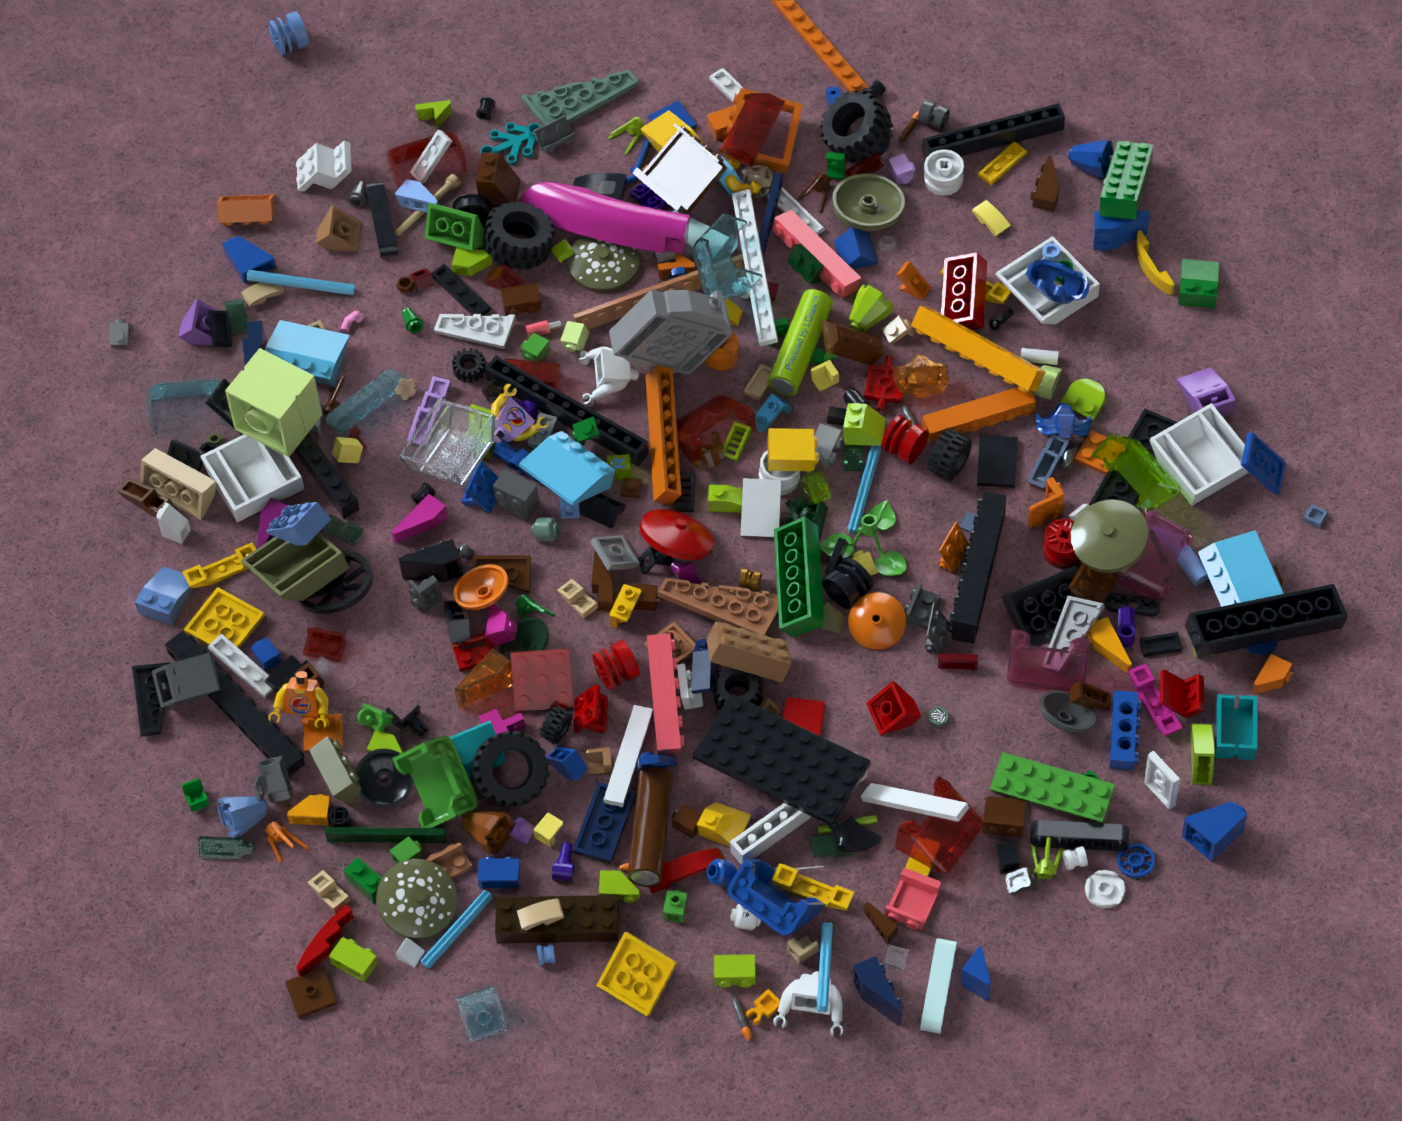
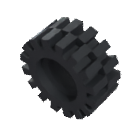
[452,348,486,383]
[540,706,573,744]

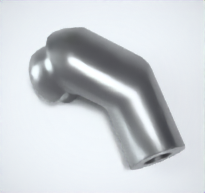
[1060,445,1079,470]

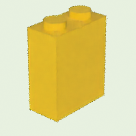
[767,428,819,471]

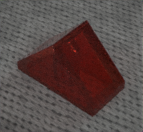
[483,265,524,290]

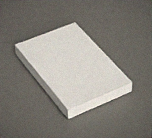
[740,478,781,537]
[1144,751,1180,809]

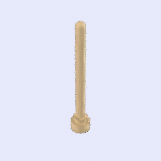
[395,174,461,236]

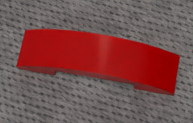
[649,848,724,894]

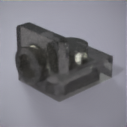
[1005,867,1039,895]

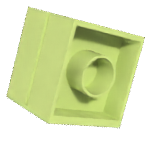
[225,348,322,457]

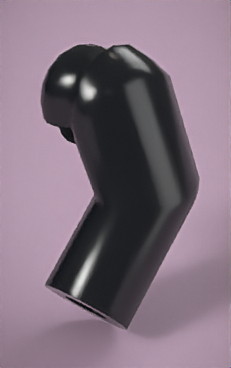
[989,307,1014,331]

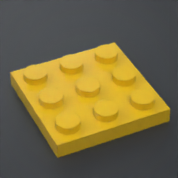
[184,587,265,649]
[596,932,678,1016]

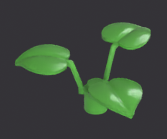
[819,500,906,577]

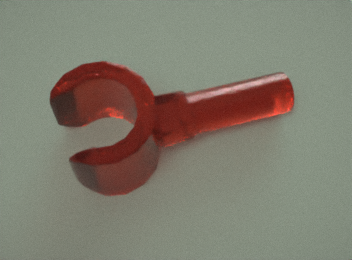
[348,426,368,450]

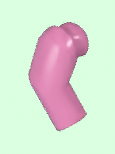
[340,311,364,334]

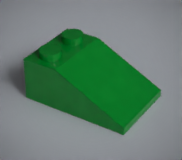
[1178,259,1219,308]

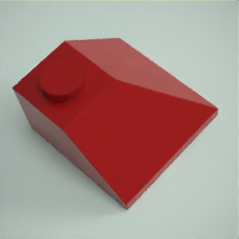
[866,681,922,736]

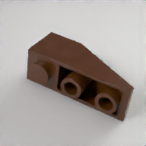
[1030,155,1059,212]

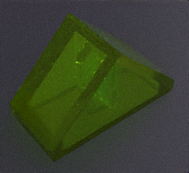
[800,470,832,504]

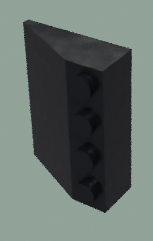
[1001,566,1098,649]

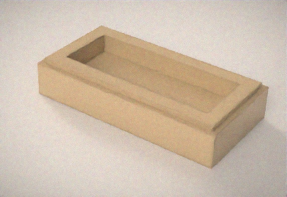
[743,364,772,401]

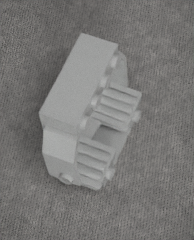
[609,289,732,375]

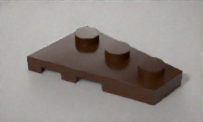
[473,555,531,593]

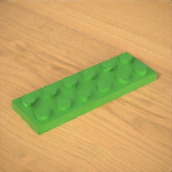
[990,752,1116,823]

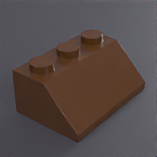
[821,320,884,365]

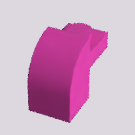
[478,709,525,734]

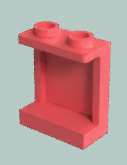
[885,868,941,930]

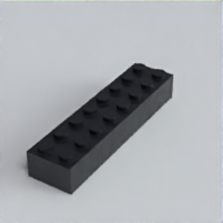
[949,491,1007,644]
[1185,584,1348,658]

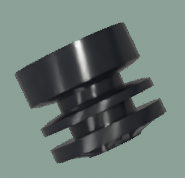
[822,558,874,610]

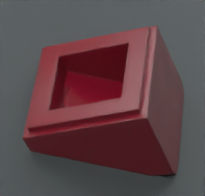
[410,268,435,291]

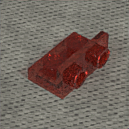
[303,627,347,662]

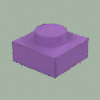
[509,817,535,845]

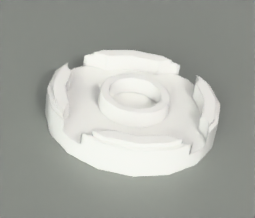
[1085,870,1126,909]

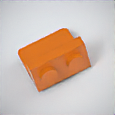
[1028,477,1064,528]

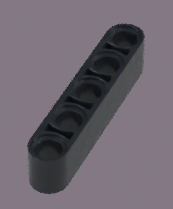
[366,181,398,257]
[1030,820,1129,851]

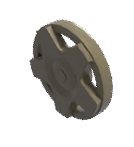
[743,165,774,199]

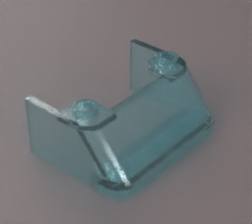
[693,213,763,299]
[147,377,226,431]

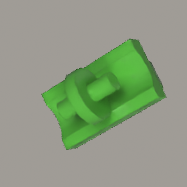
[357,703,393,731]

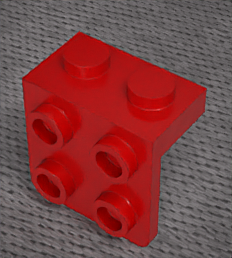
[1160,669,1204,718]

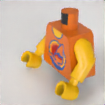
[268,671,329,728]

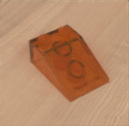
[455,648,513,709]

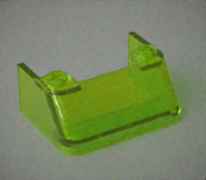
[1091,433,1181,511]

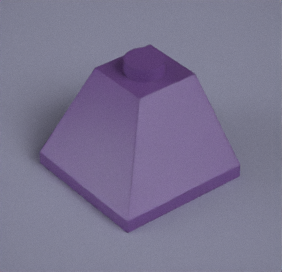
[179,299,218,345]

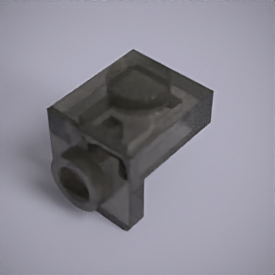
[482,379,515,404]

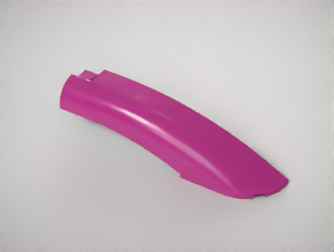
[518,182,690,254]

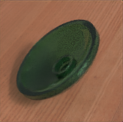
[499,617,549,669]

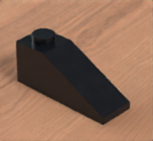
[444,600,470,644]

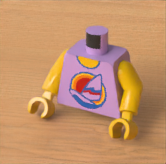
[489,384,549,443]

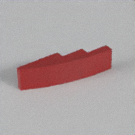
[296,904,354,976]

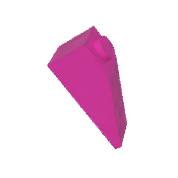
[391,494,447,543]

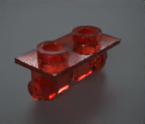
[845,153,884,177]

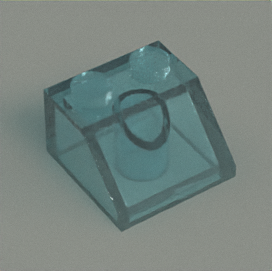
[455,985,508,1043]

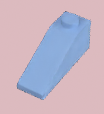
[395,179,440,213]

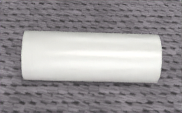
[1020,348,1059,365]

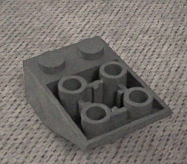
[152,653,221,709]

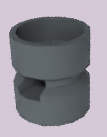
[917,100,950,130]

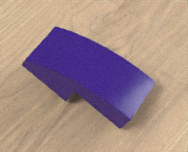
[629,182,668,210]

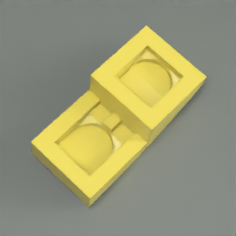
[971,200,1011,236]

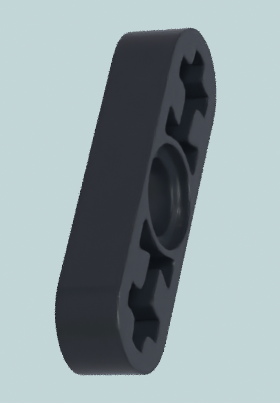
[1104,593,1161,617]

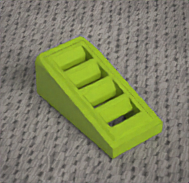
[723,421,752,461]

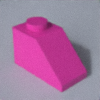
[485,604,517,645]

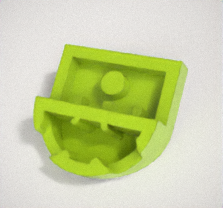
[1060,379,1106,421]

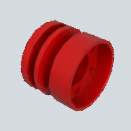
[881,415,929,465]
[1043,519,1080,569]
[592,640,640,691]

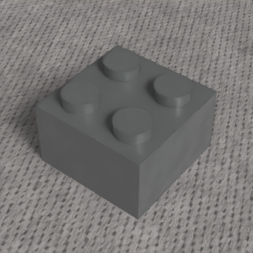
[493,469,540,520]

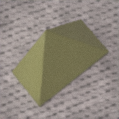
[820,602,847,634]

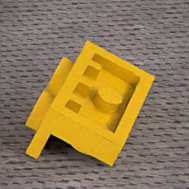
[609,584,641,628]

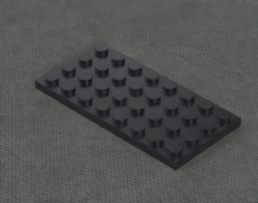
[692,694,871,827]

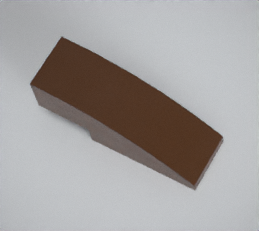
[117,478,176,518]
[591,551,614,611]

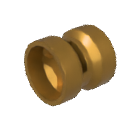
[738,568,762,591]

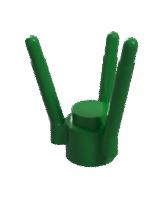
[515,594,555,640]

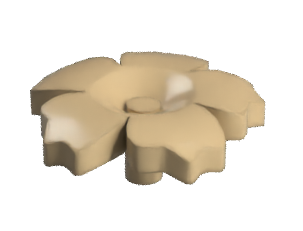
[395,378,416,400]

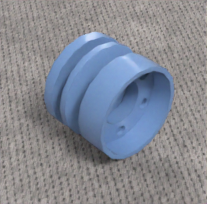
[268,11,310,56]

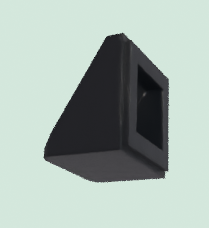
[827,407,847,425]

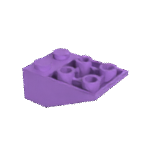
[1176,367,1236,416]

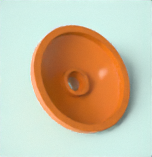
[453,564,509,610]
[848,592,907,650]

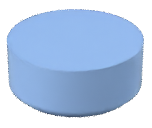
[1042,243,1061,262]

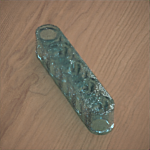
[325,368,406,433]

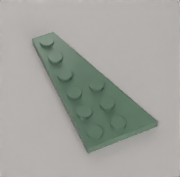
[521,70,639,126]

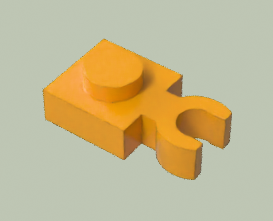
[746,989,780,1026]

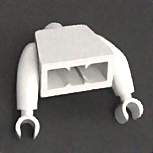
[579,347,639,407]
[774,972,843,1036]

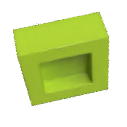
[551,239,575,263]

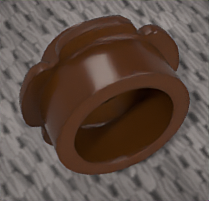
[397,276,415,294]

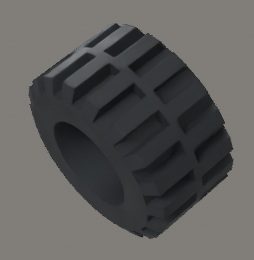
[927,429,972,481]
[713,667,763,710]

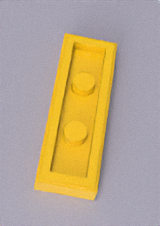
[978,142,1028,186]

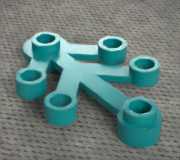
[480,122,541,165]

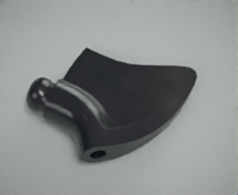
[828,816,881,852]

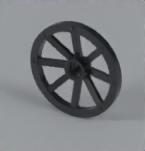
[298,551,374,614]

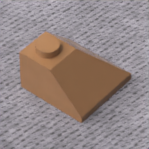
[316,206,361,251]

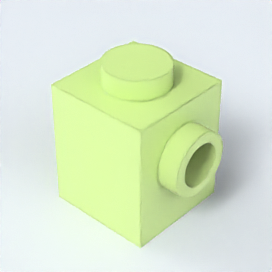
[560,321,589,352]

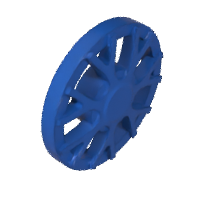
[1117,843,1155,878]

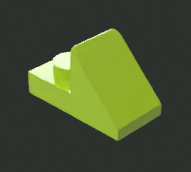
[415,100,452,128]

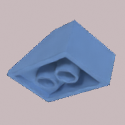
[135,566,193,625]

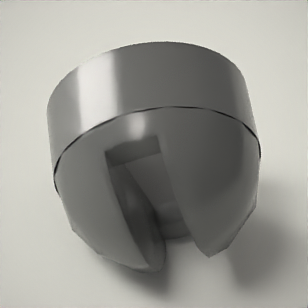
[457,542,474,559]

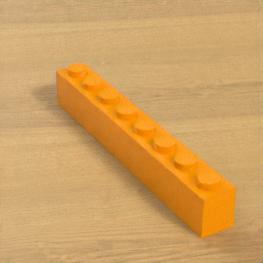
[911,306,1046,393]

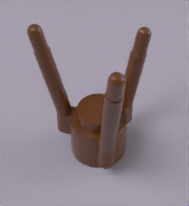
[797,173,831,213]
[322,376,364,419]

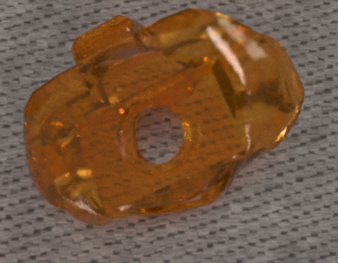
[892,354,950,399]

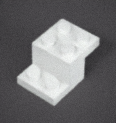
[296,140,351,191]

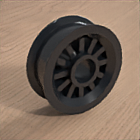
[452,194,492,227]

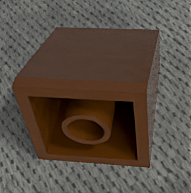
[476,152,521,208]

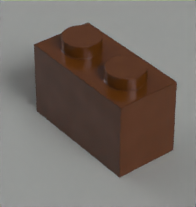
[501,283,541,316]

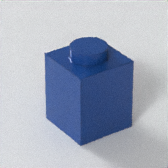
[251,637,282,672]

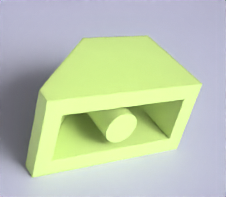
[1033,364,1062,400]

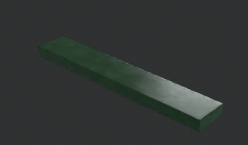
[325,827,446,843]

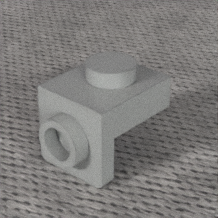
[109,319,131,345]

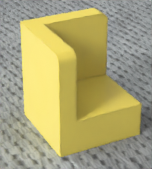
[810,360,839,391]
[332,437,363,463]
[534,812,563,848]

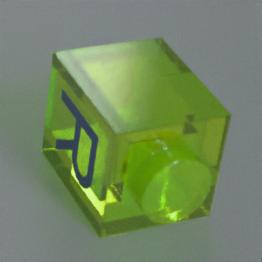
[607,454,632,481]

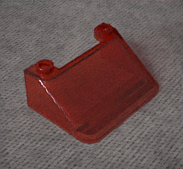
[676,395,756,468]
[895,776,983,874]

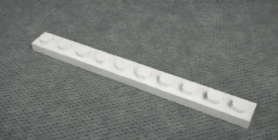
[732,189,778,347]

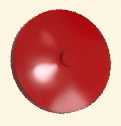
[639,509,715,560]

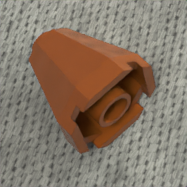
[462,811,513,854]

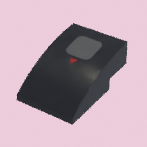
[573,173,627,201]

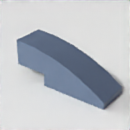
[1027,434,1071,489]

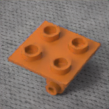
[938,522,969,574]
[302,713,343,752]

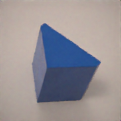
[834,227,878,269]
[961,946,991,1001]

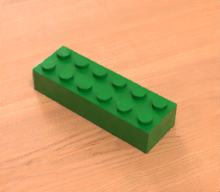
[1099,141,1153,220]
[774,517,825,638]

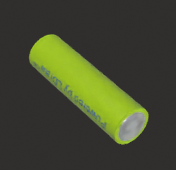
[767,289,833,396]

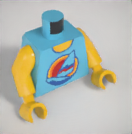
[717,156,762,199]

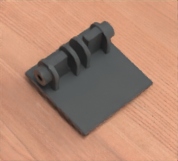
[925,602,950,653]

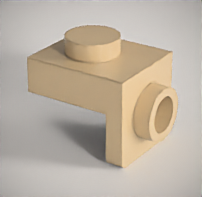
[882,316,915,344]

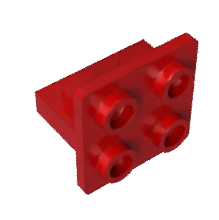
[573,684,608,733]

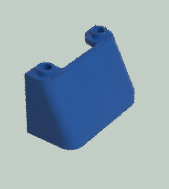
[728,859,825,935]

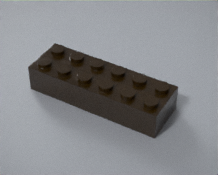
[495,895,619,943]

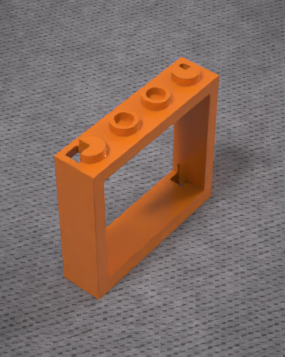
[722,88,803,173]

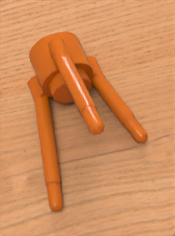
[265,821,309,863]

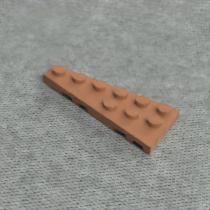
[657,578,778,635]

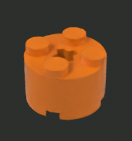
[704,330,740,371]

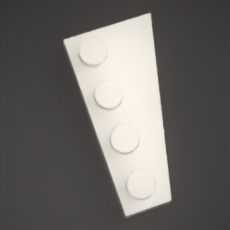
[434,314,516,350]

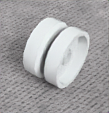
[924,150,964,196]
[759,450,801,495]

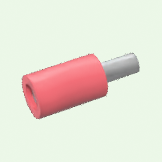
[525,320,562,339]

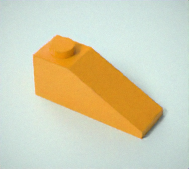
[1085,617,1132,674]

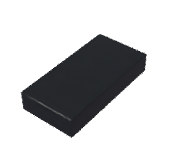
[208,310,232,347]
[825,537,849,575]
[1139,632,1182,657]

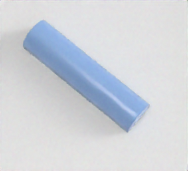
[1152,517,1209,586]

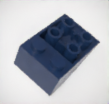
[853,956,903,1025]

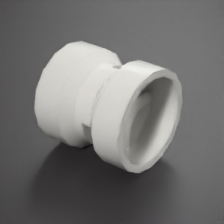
[1063,846,1088,870]

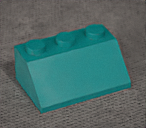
[449,720,506,778]

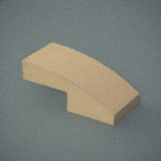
[241,282,284,307]
[557,579,598,619]
[308,870,351,913]
[517,898,564,931]

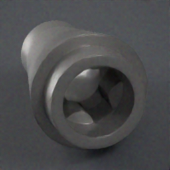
[348,181,366,207]

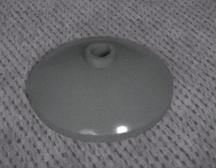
[1039,690,1096,733]

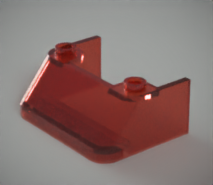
[385,131,467,189]

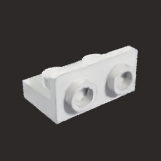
[677,663,703,710]

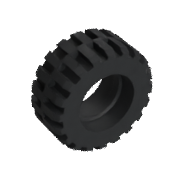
[820,90,891,162]
[483,201,555,270]
[471,731,550,808]

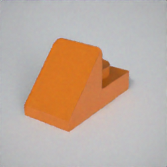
[658,253,695,279]
[896,261,932,300]

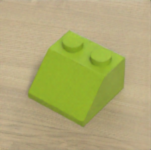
[843,403,886,446]

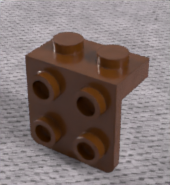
[982,796,1025,837]

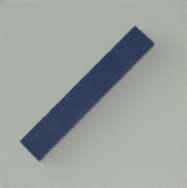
[759,172,783,259]

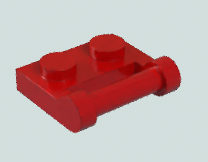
[451,630,497,671]

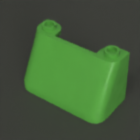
[392,736,478,828]

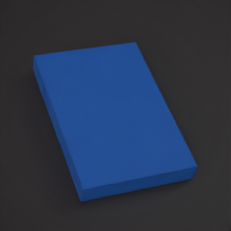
[1241,432,1286,494]

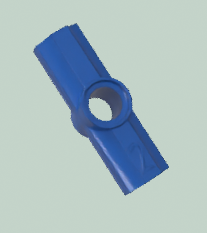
[492,440,538,482]

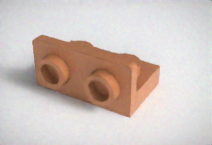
[426,842,473,879]

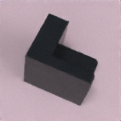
[995,841,1020,874]

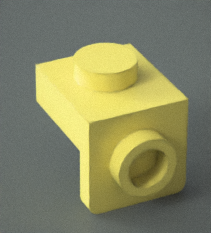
[852,550,878,576]

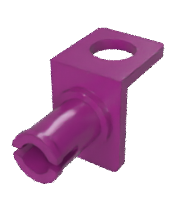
[670,561,703,585]

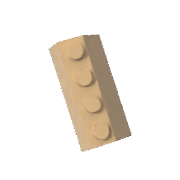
[140,448,216,520]

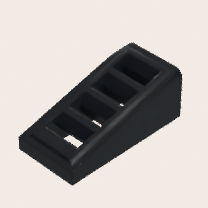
[675,473,696,512]

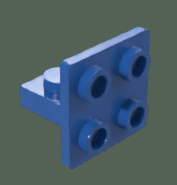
[461,461,499,513]

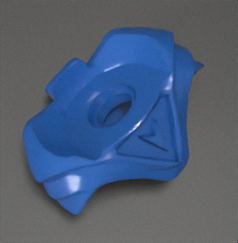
[1035,403,1092,438]

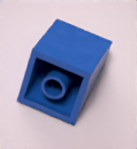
[1182,801,1247,862]

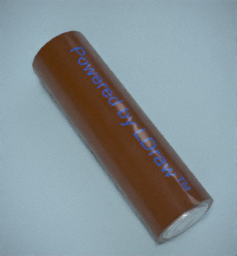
[628,767,673,887]

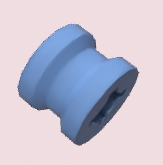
[537,944,556,966]

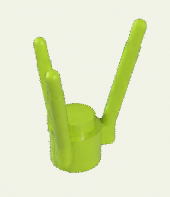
[608,117,644,155]
[1031,837,1064,879]

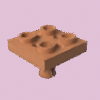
[644,622,695,664]

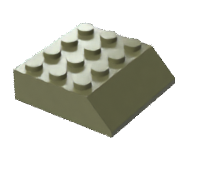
[241,532,349,601]

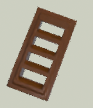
[1070,680,1111,711]
[864,902,898,944]

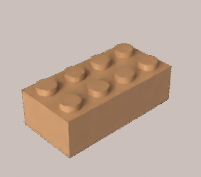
[706,621,792,682]

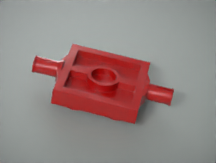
[864,355,906,412]

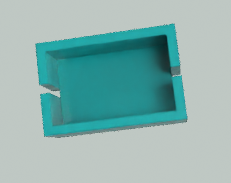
[1215,694,1257,760]

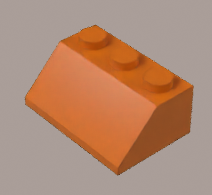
[217,194,275,226]

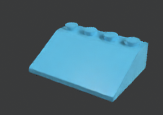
[265,320,350,386]
[519,431,615,505]
[1198,530,1284,606]

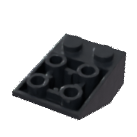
[398,539,463,582]

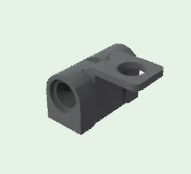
[253,756,294,802]

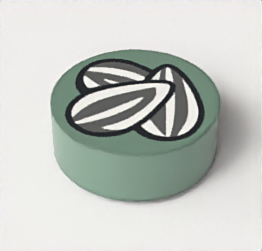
[928,707,948,727]

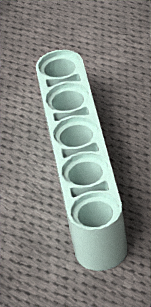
[920,938,957,1034]

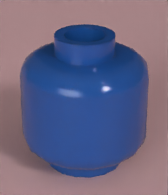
[707,859,737,887]

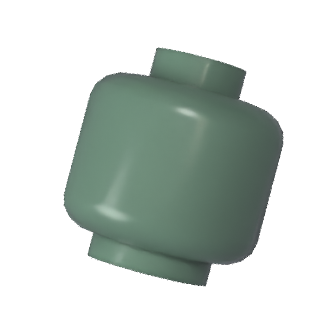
[531,517,561,542]

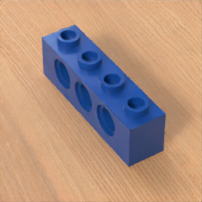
[1109,690,1141,770]

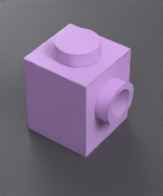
[888,153,915,185]

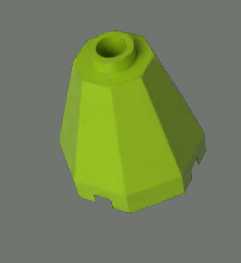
[849,285,894,331]

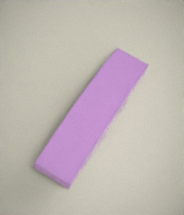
[407,376,452,446]

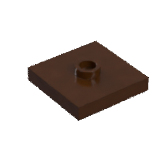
[285,967,337,1019]

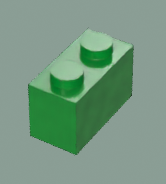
[343,857,382,904]

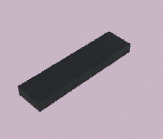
[431,264,491,316]

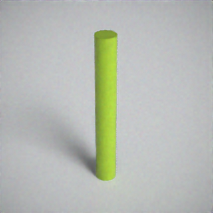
[817,815,878,835]

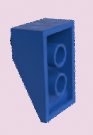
[1092,211,1150,251]

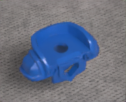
[1026,259,1090,304]

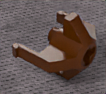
[685,432,725,470]

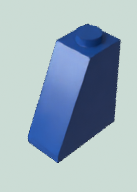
[222,236,276,283]

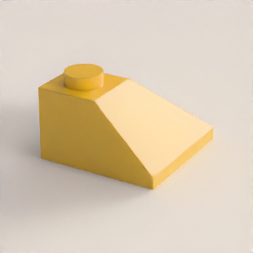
[697,802,752,847]

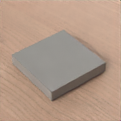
[590,535,640,571]

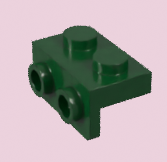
[787,243,824,284]

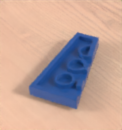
[637,752,677,772]

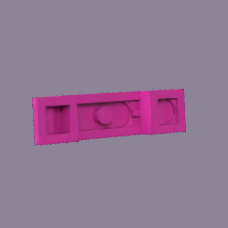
[1128,663,1183,737]

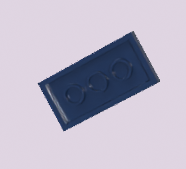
[573,782,636,864]

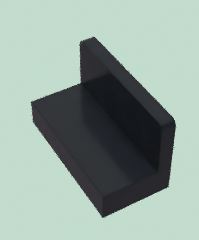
[580,493,626,528]
[265,655,308,693]

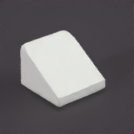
[396,938,425,968]

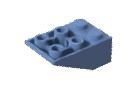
[265,502,331,546]

